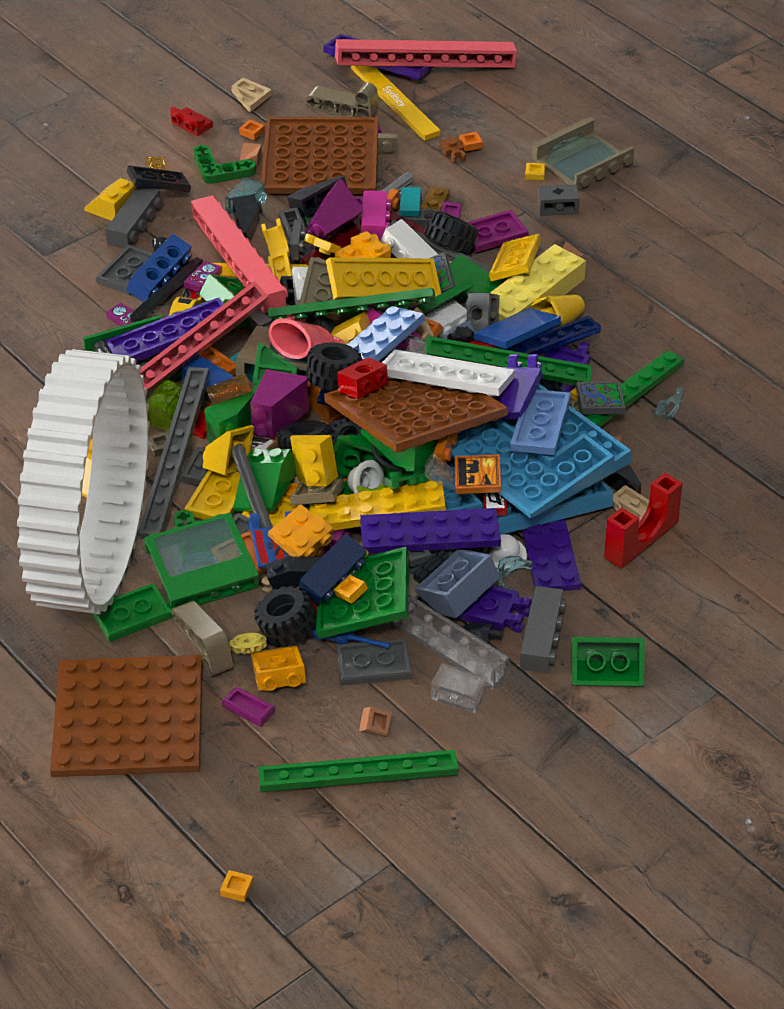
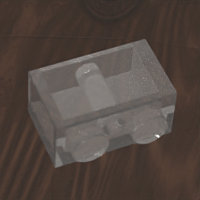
[431,663,487,713]

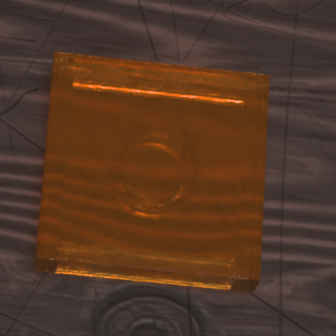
[206,374,253,405]

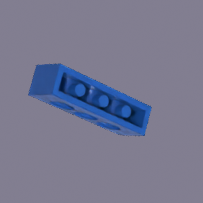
[126,233,192,302]

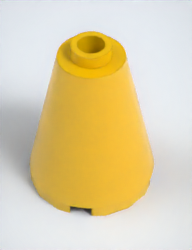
[531,295,585,337]

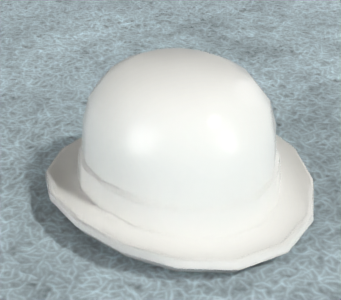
[347,460,384,494]
[483,534,528,570]

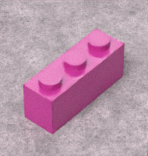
[361,191,391,241]

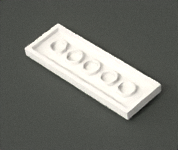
[382,349,515,397]

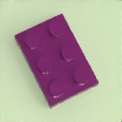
[468,210,529,253]

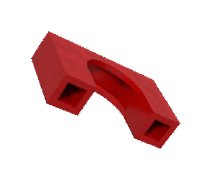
[604,473,683,569]

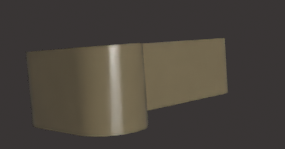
[305,82,378,117]
[171,601,233,677]

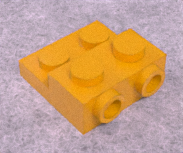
[335,231,391,258]
[268,504,333,557]
[250,645,306,691]

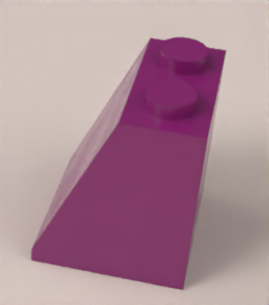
[306,179,363,240]
[250,369,309,439]

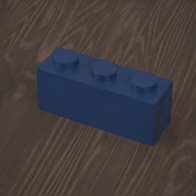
[298,534,367,607]

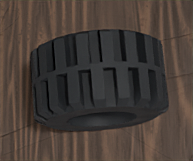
[424,211,479,253]
[306,342,362,391]
[276,420,331,454]
[254,586,317,648]

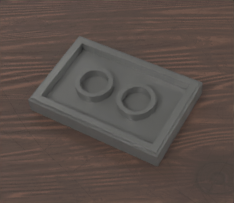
[96,245,153,295]
[336,638,412,685]

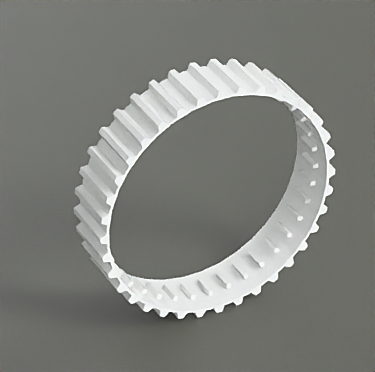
[17,349,150,614]

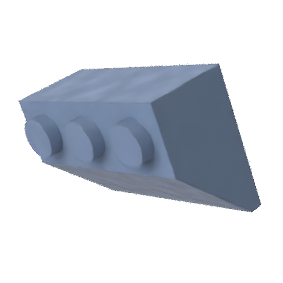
[414,549,500,618]

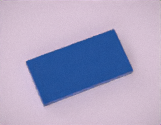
[474,308,561,349]

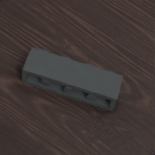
[105,186,163,249]
[520,586,566,674]

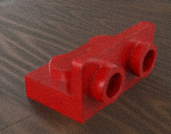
[170,106,213,137]

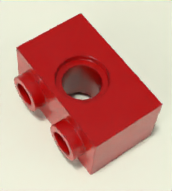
[338,357,388,399]

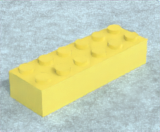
[480,244,586,322]

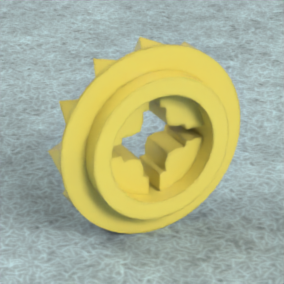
[229,633,267,654]

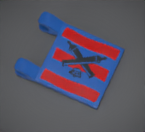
[248,511,292,568]

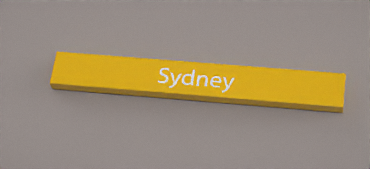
[351,65,441,141]

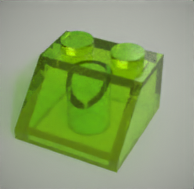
[146,379,203,431]

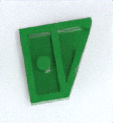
[252,343,299,384]
[383,467,432,489]

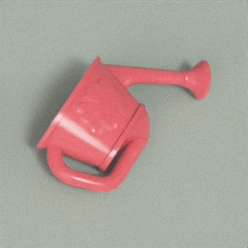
[269,317,346,359]

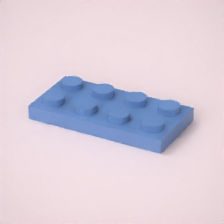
[347,306,425,361]
[510,390,571,455]

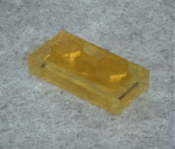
[145,157,165,168]

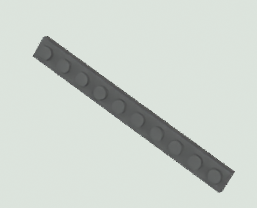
[138,367,210,539]

